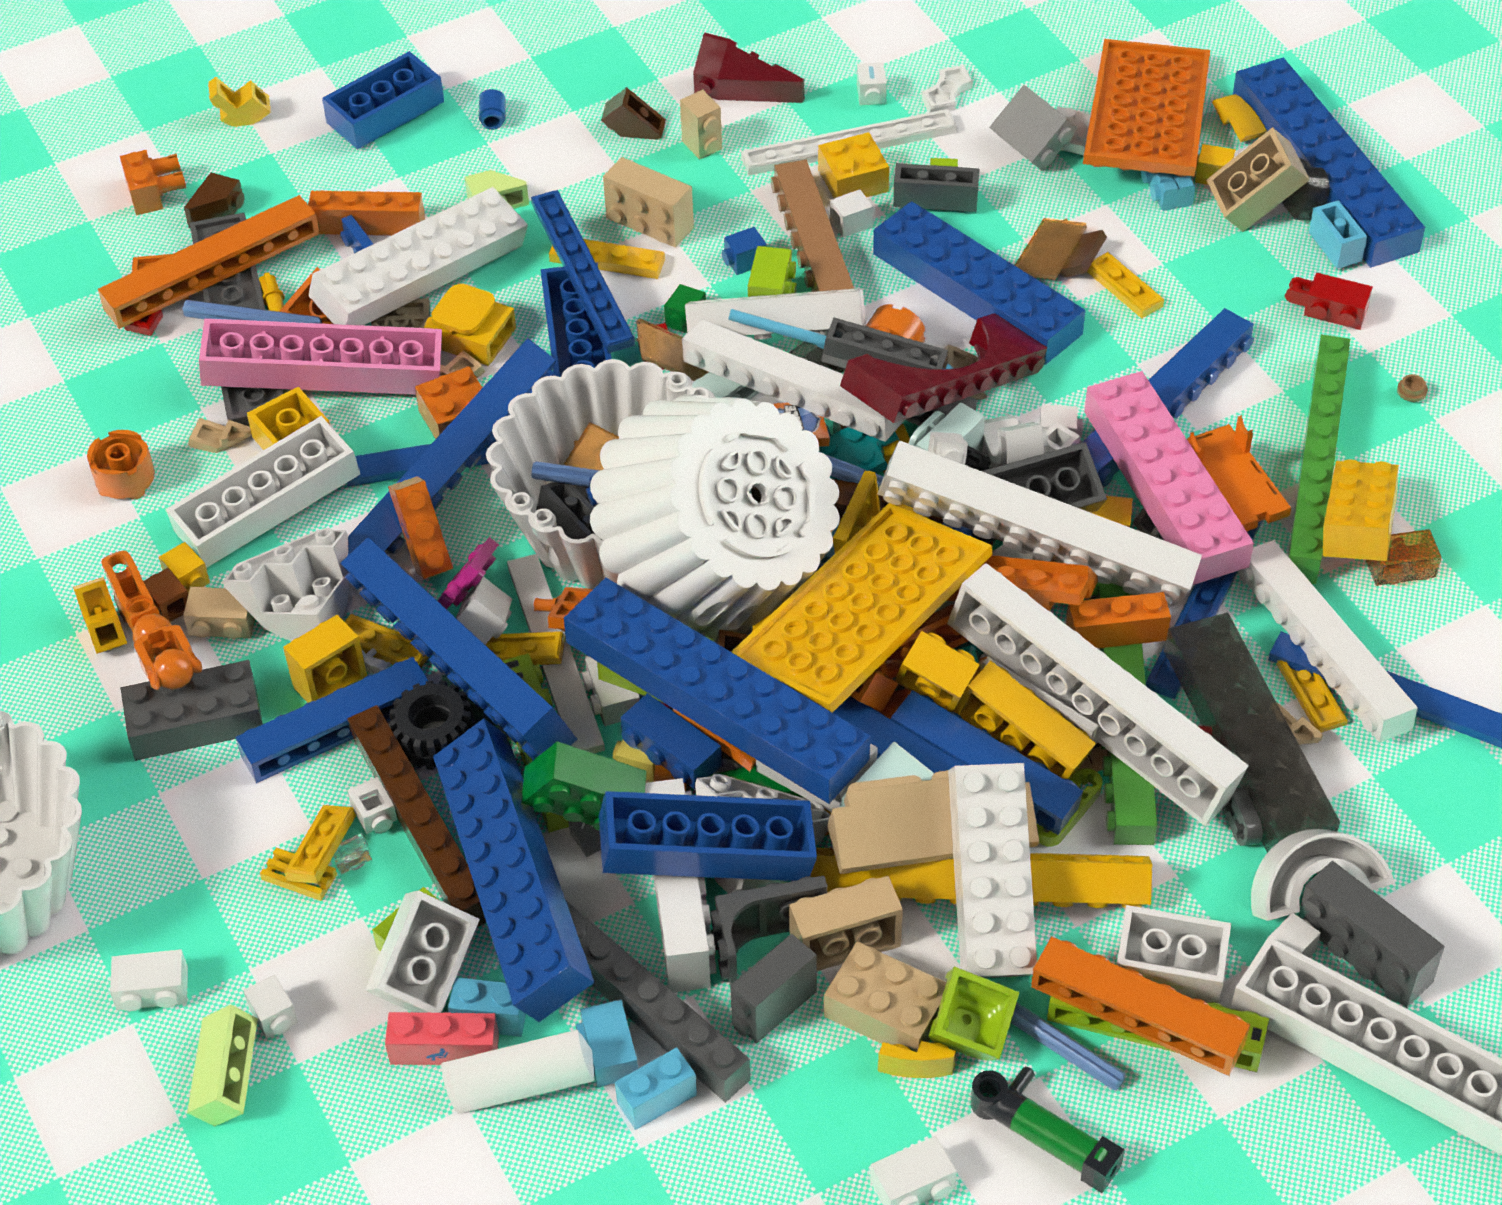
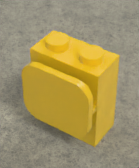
[424,284,516,366]

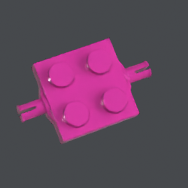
[437,537,499,609]

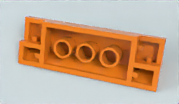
[946,555,1098,611]

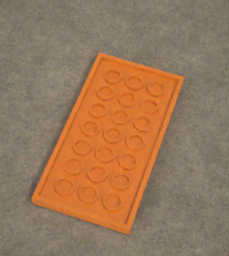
[1083,39,1210,177]

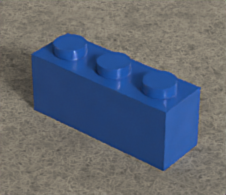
[620,693,722,790]

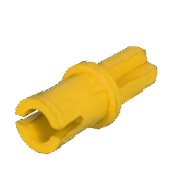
[259,272,285,312]

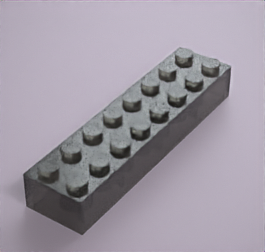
[1164,612,1340,853]

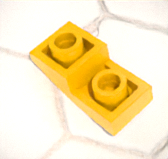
[1212,94,1267,142]
[878,1040,956,1078]

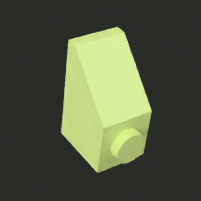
[464,170,529,209]

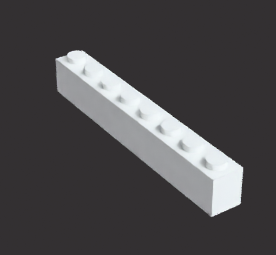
[682,319,904,442]
[1238,540,1418,743]

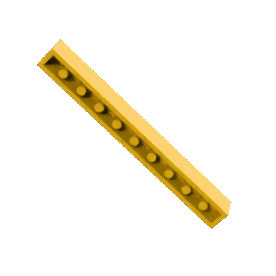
[810,847,1153,908]

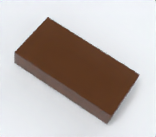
[1059,230,1107,278]

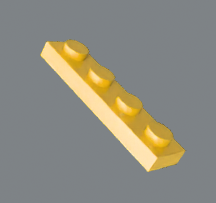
[549,239,665,279]

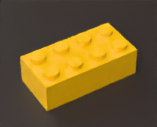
[1323,459,1399,561]
[953,660,1096,780]

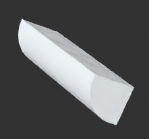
[441,1030,594,1114]

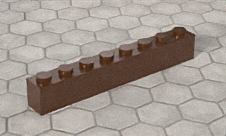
[347,705,487,928]

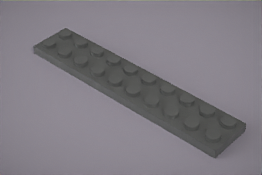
[189,212,283,425]

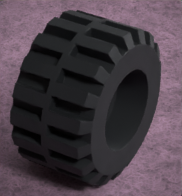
[389,680,476,770]

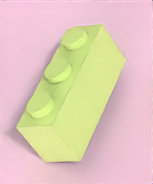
[187,1004,258,1126]

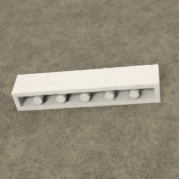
[685,288,866,340]

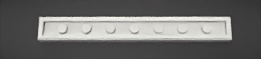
[741,109,957,176]
[507,554,605,753]

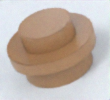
[1397,374,1428,402]

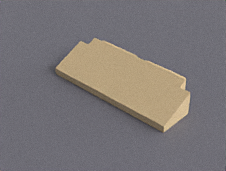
[827,770,1039,874]

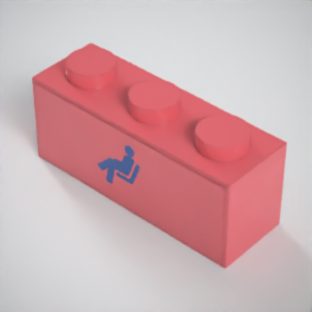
[385,1012,499,1065]

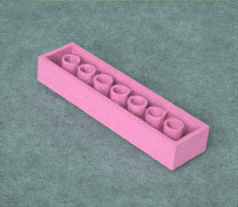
[199,318,442,395]
[1084,371,1254,585]

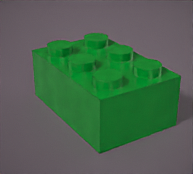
[521,741,647,831]

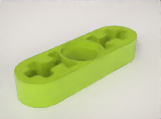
[1036,768,1102,847]

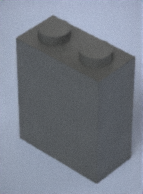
[730,933,817,1044]

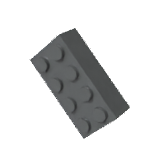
[981,442,1107,543]
[120,660,263,761]
[1298,860,1445,1008]

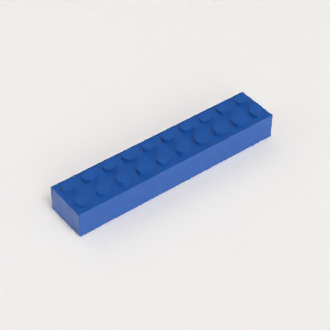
[1233,57,1425,268]
[341,537,578,760]
[564,577,870,804]
[433,719,595,1022]

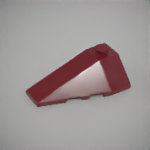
[693,32,804,103]

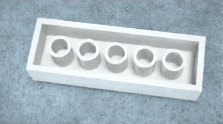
[166,416,360,568]
[948,763,1037,978]
[645,778,716,993]

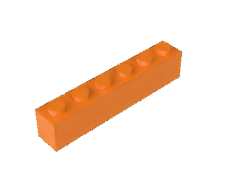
[1031,936,1250,1076]

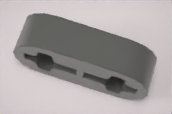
[1223,788,1263,846]

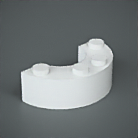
[982,415,1048,469]
[1251,829,1395,921]

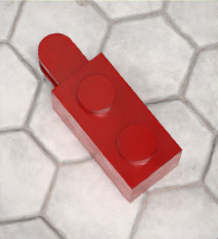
[1285,272,1373,330]

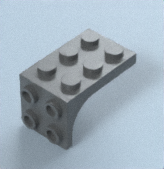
[710,876,827,989]

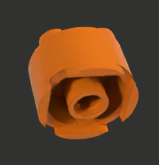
[866,304,926,343]
[87,429,155,499]

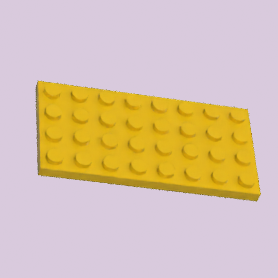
[731,503,993,713]

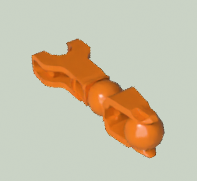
[101,550,203,690]

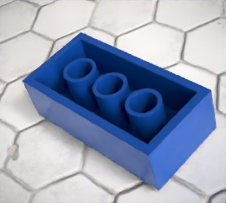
[322,51,444,150]

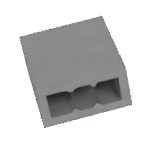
[989,85,1078,172]

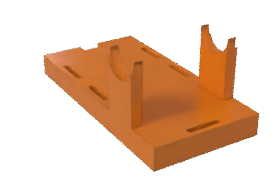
[1187,415,1291,532]

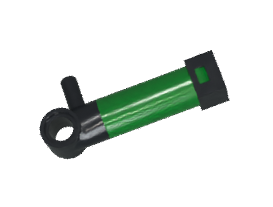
[971,1067,1125,1193]

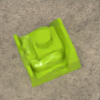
[929,966,1020,1061]

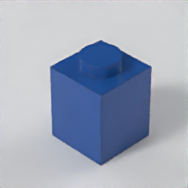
[721,227,767,275]

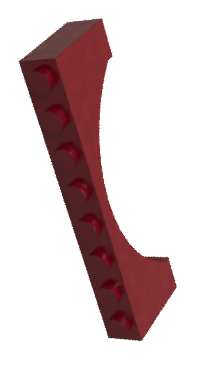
[840,313,1048,423]

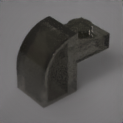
[1281,158,1329,221]

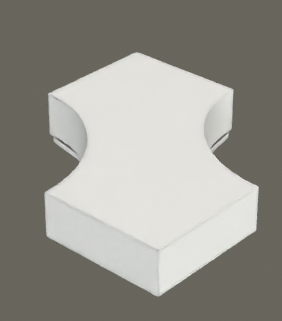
[922,65,973,113]

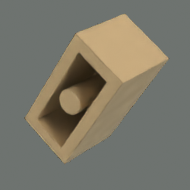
[680,90,722,160]
[183,587,255,639]

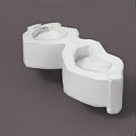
[362,648,391,675]

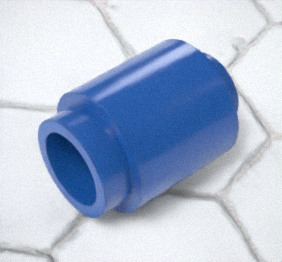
[479,89,506,130]

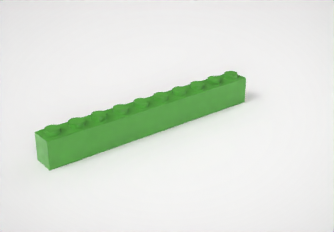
[1288,334,1351,585]
[1091,582,1157,845]

